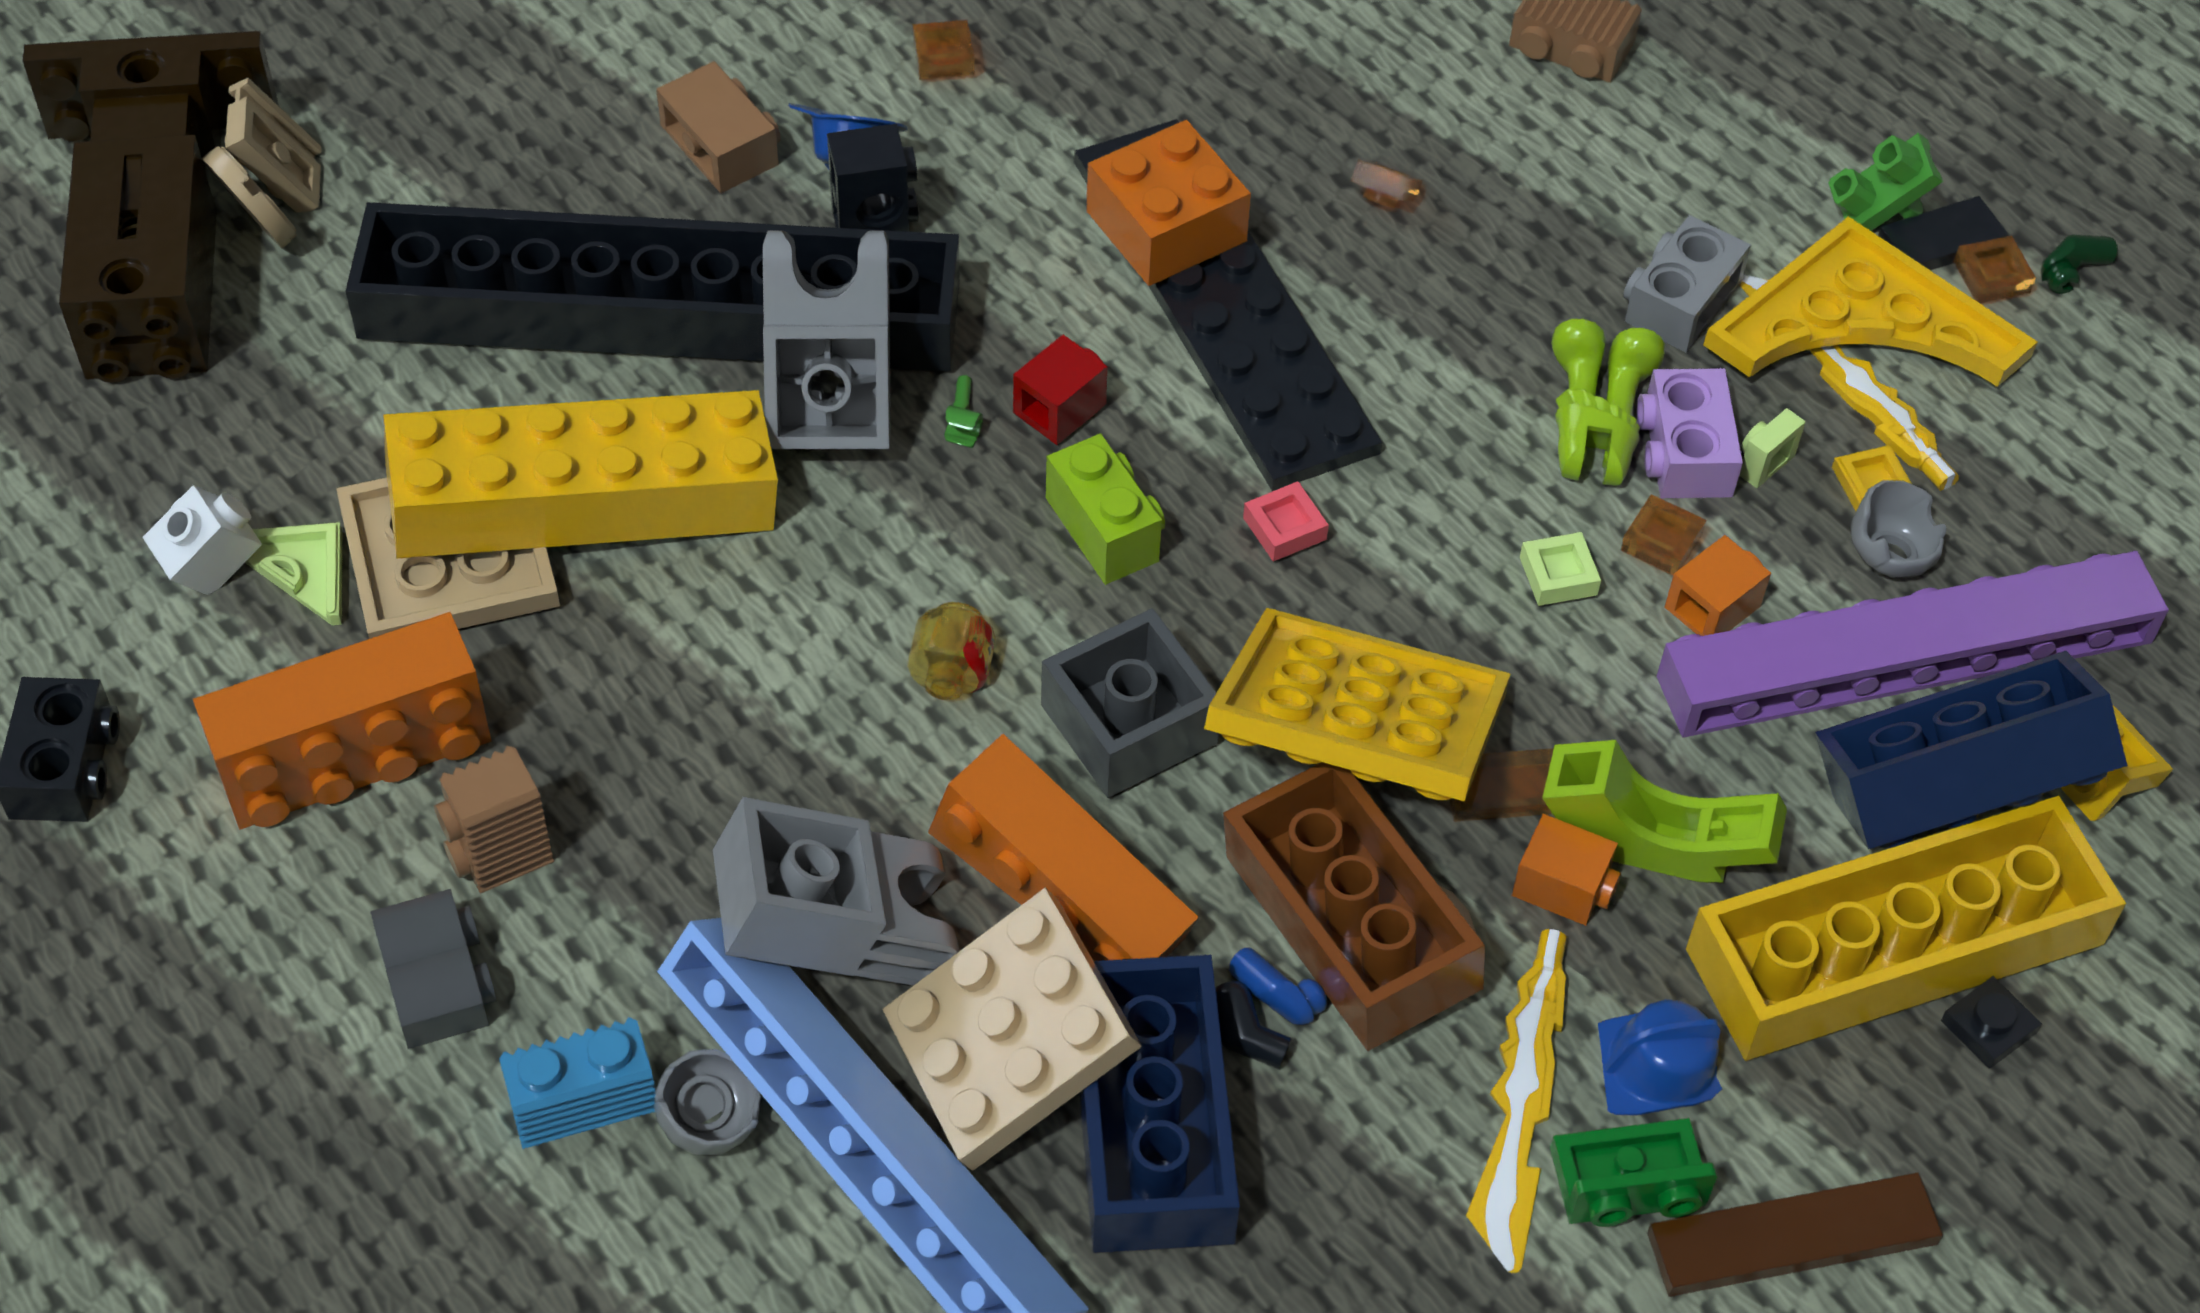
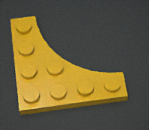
[1703,216,2038,387]

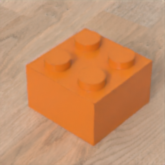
[1086,119,1251,286]

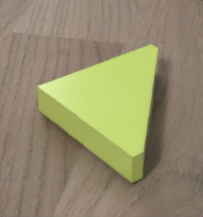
[245,522,342,625]

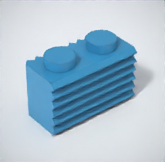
[499,1017,656,1149]

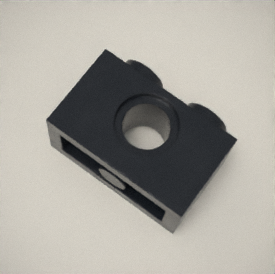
[827,124,919,232]

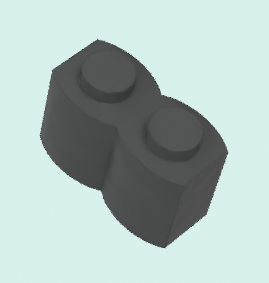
[370,889,497,1049]

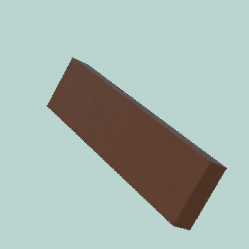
[1647,1172,1943,1297]

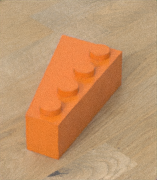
[928,734,1199,961]

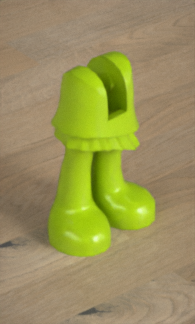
[1552,319,1665,486]

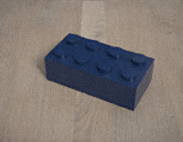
[1815,651,2127,850]
[1079,955,1240,1253]

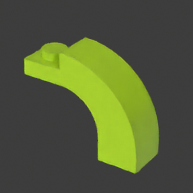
[1542,740,1787,882]

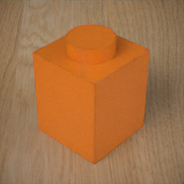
[1665,535,1771,636]
[1512,813,1621,926]

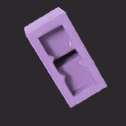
[1637,368,1743,498]

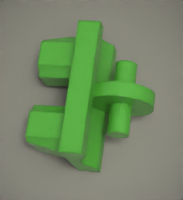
[1829,133,1943,231]

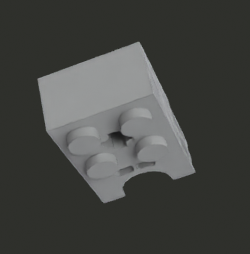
[763,231,891,449]
[713,797,960,986]

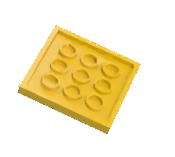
[1204,607,1511,802]

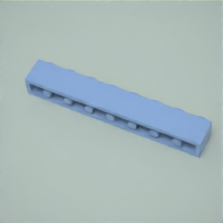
[657,918,1089,1313]

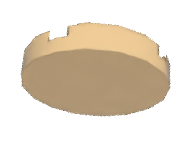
[201,146,297,249]

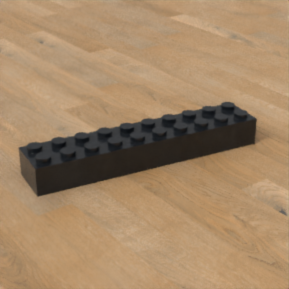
[345,202,960,371]

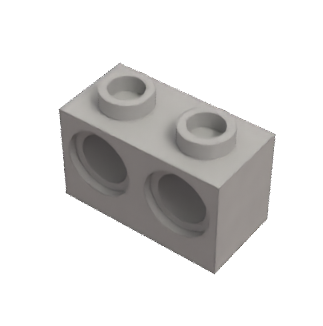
[1623,215,1751,353]

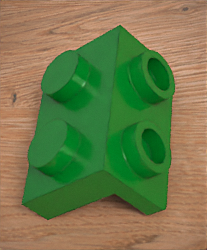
[1550,1118,1717,1227]

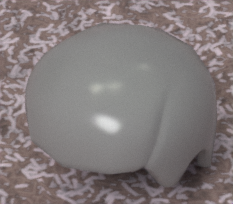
[1850,480,1947,578]
[654,1049,761,1155]

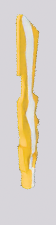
[1739,275,1959,491]
[1466,929,1567,1273]

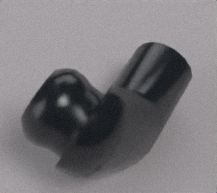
[1215,980,1292,1070]

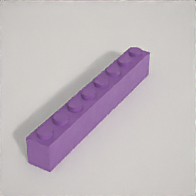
[1656,551,2169,738]

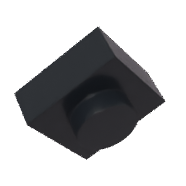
[1941,976,2042,1069]

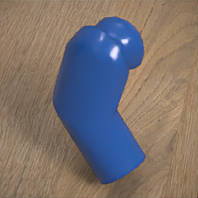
[1229,947,1327,1025]

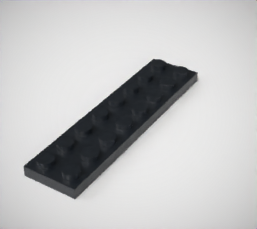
[1074,119,1382,491]

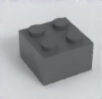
[1041,608,1219,798]

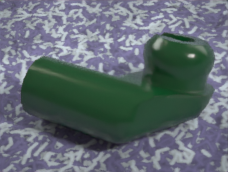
[2040,234,2118,294]

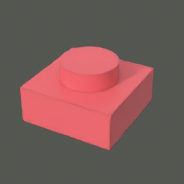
[1243,481,1329,562]

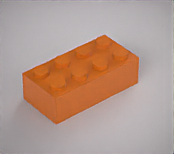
[193,612,492,830]

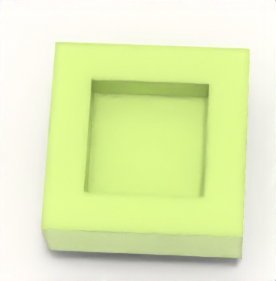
[1739,408,1806,488]
[1520,532,1601,606]

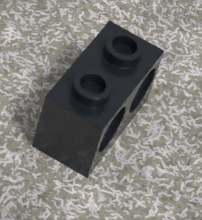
[0,677,120,822]

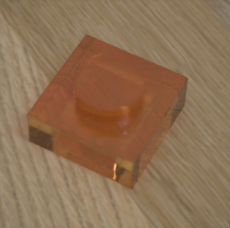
[913,20,975,80]
[1351,159,1423,208]
[1954,236,2036,303]
[1621,494,1707,575]

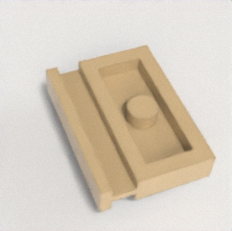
[225,78,322,212]

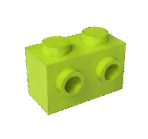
[1046,433,1165,585]

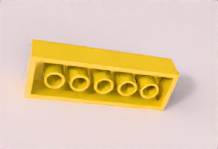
[383,390,778,559]
[1686,795,2126,1061]

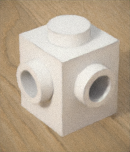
[142,485,262,595]

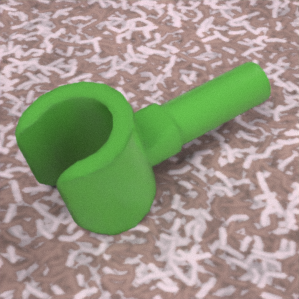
[944,375,983,448]

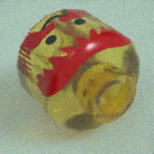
[907,602,996,700]

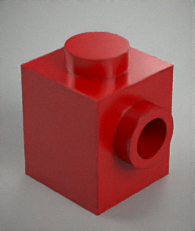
[1013,334,1108,445]

